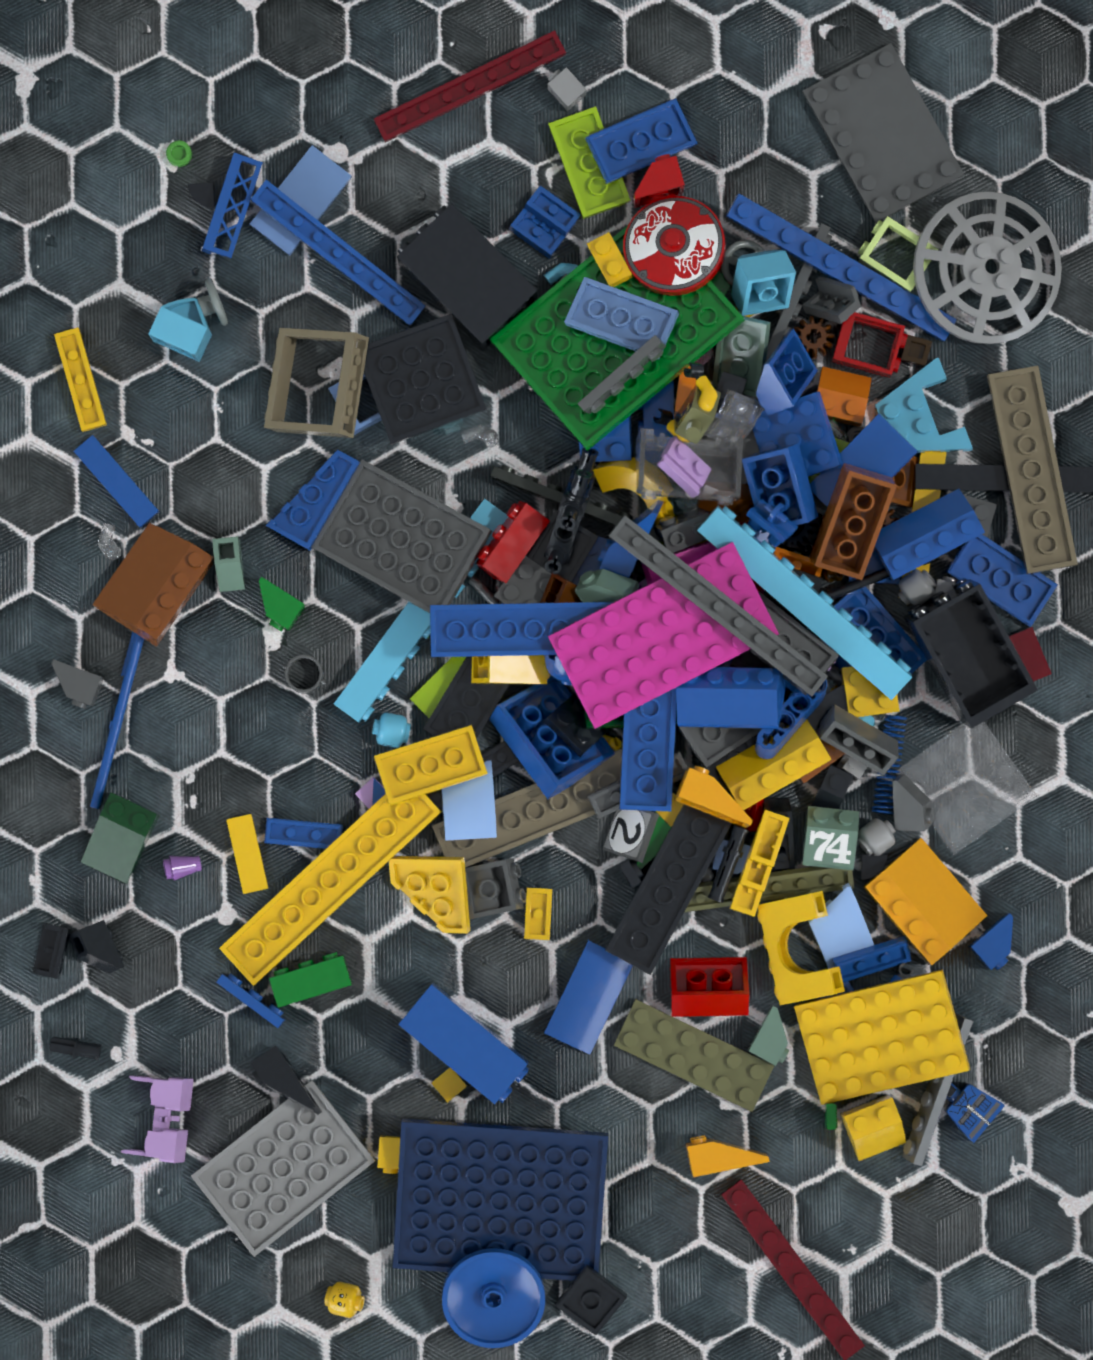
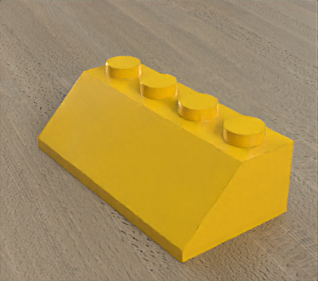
[716,720,832,810]

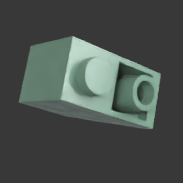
[212,536,245,592]

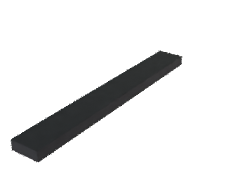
[914,464,1093,493]

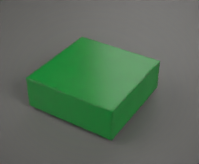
[825,1102,837,1130]

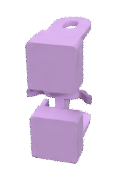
[121,1075,193,1163]

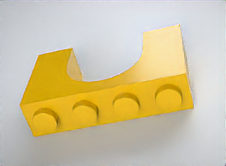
[757,891,845,1005]

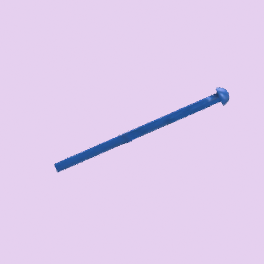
[90,631,144,809]

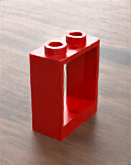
[831,312,908,378]

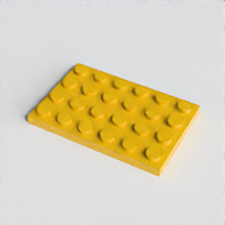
[794,970,970,1105]

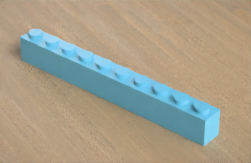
[334,498,508,723]
[697,505,912,700]

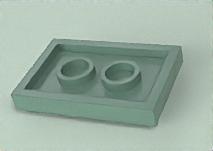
[712,316,771,397]

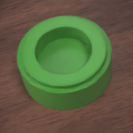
[166,140,192,167]

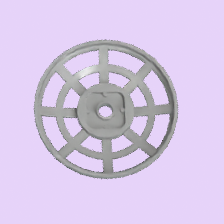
[913,192,1062,344]

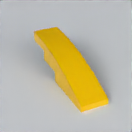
[729,810,789,917]

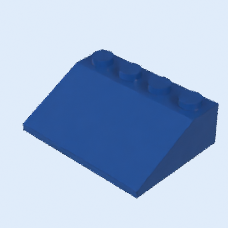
[489,676,615,799]

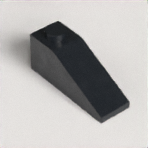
[764,797,795,872]
[251,1046,322,1115]

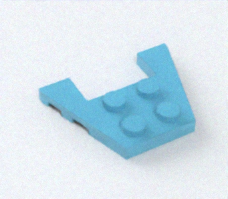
[875,358,973,453]

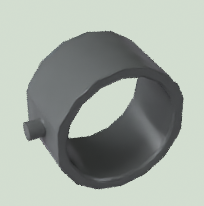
[282,654,327,694]

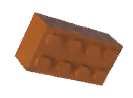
[809,463,897,580]

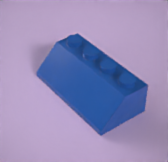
[874,489,985,581]
[676,667,786,729]

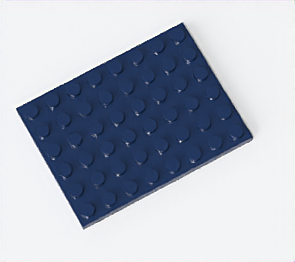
[393,1119,608,1281]

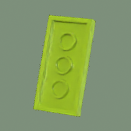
[548,106,631,219]

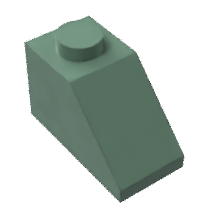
[575,569,639,602]
[748,1006,789,1066]

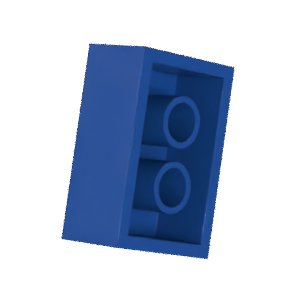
[741,443,819,533]

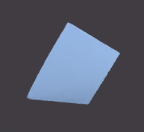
[441,760,497,840]
[808,883,874,968]

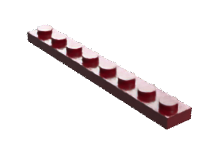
[374,30,566,143]
[721,1179,865,1360]

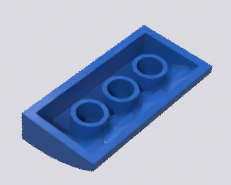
[810,414,918,507]
[834,587,927,674]
[544,940,632,1055]

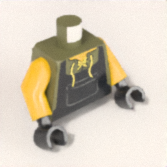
[653,362,721,444]

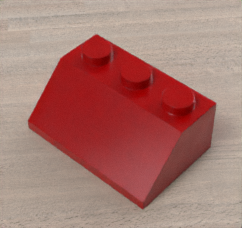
[476,501,550,583]
[670,957,749,1017]

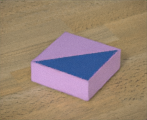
[355,777,386,809]

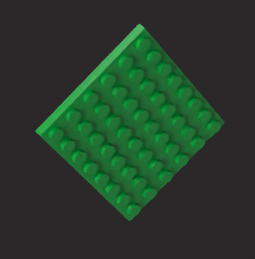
[490,225,745,451]

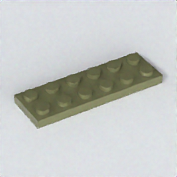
[614,999,774,1112]

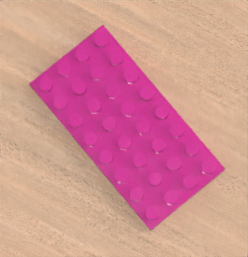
[548,542,779,729]

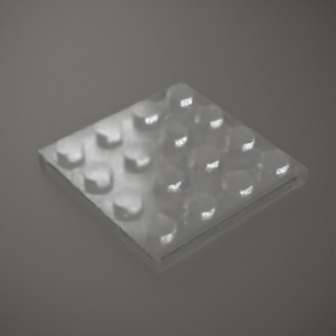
[895,722,1037,855]

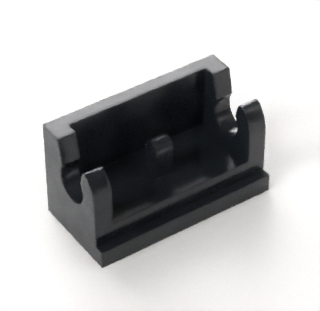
[32,923,71,979]

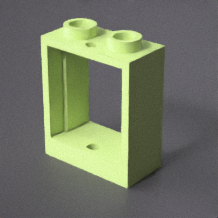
[858,216,938,292]

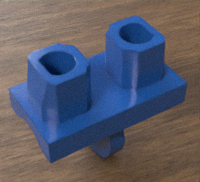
[746,499,798,547]

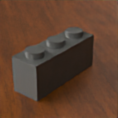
[820,704,899,775]

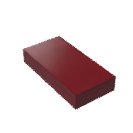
[1009,627,1052,682]

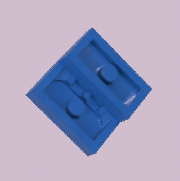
[509,186,581,259]

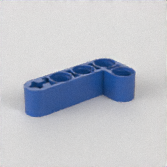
[755,679,828,759]

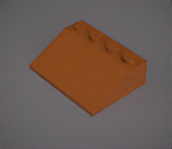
[93,523,214,647]

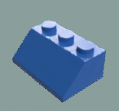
[756,328,818,416]

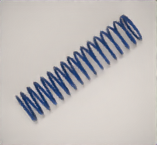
[871,715,907,814]

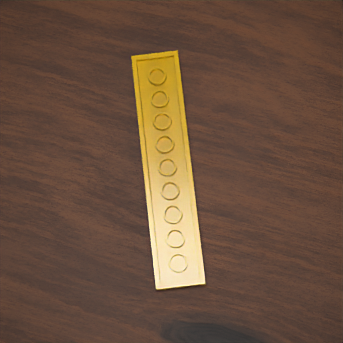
[219,794,442,986]

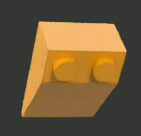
[674,766,753,829]
[686,1135,770,1177]

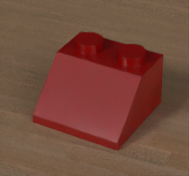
[633,154,685,208]

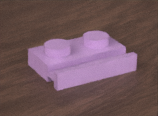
[657,436,711,498]

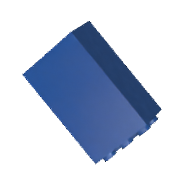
[398,983,529,1104]

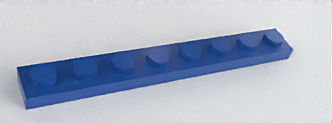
[250,180,426,326]

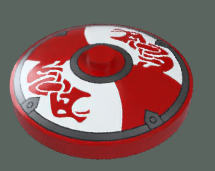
[623,196,726,296]

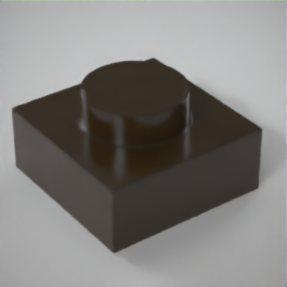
[901,335,932,367]

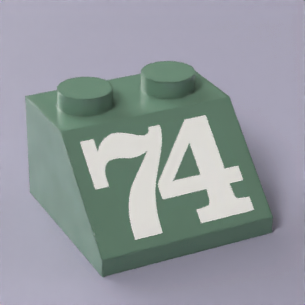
[802,806,859,870]

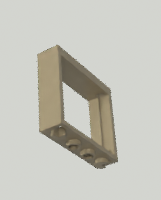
[264,328,369,438]

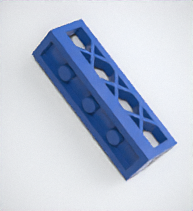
[201,153,263,259]

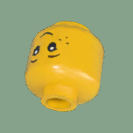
[324,1281,365,1318]

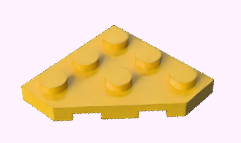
[389,856,470,934]

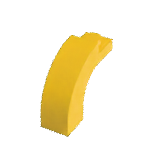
[593,457,675,525]

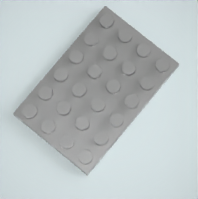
[191,1080,376,1257]

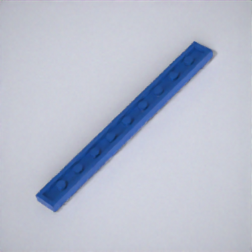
[725,194,957,342]

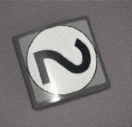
[602,809,659,863]

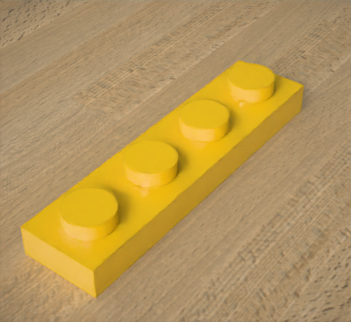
[54,327,107,432]

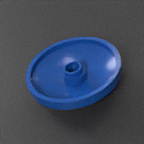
[442,1248,545,1348]

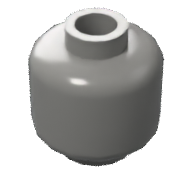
[898,569,937,606]
[857,818,896,856]

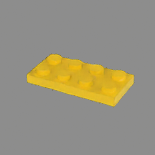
[374,725,488,806]

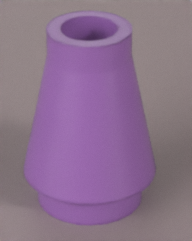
[163,856,202,881]

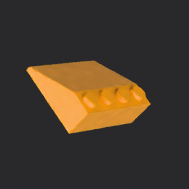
[863,838,987,965]

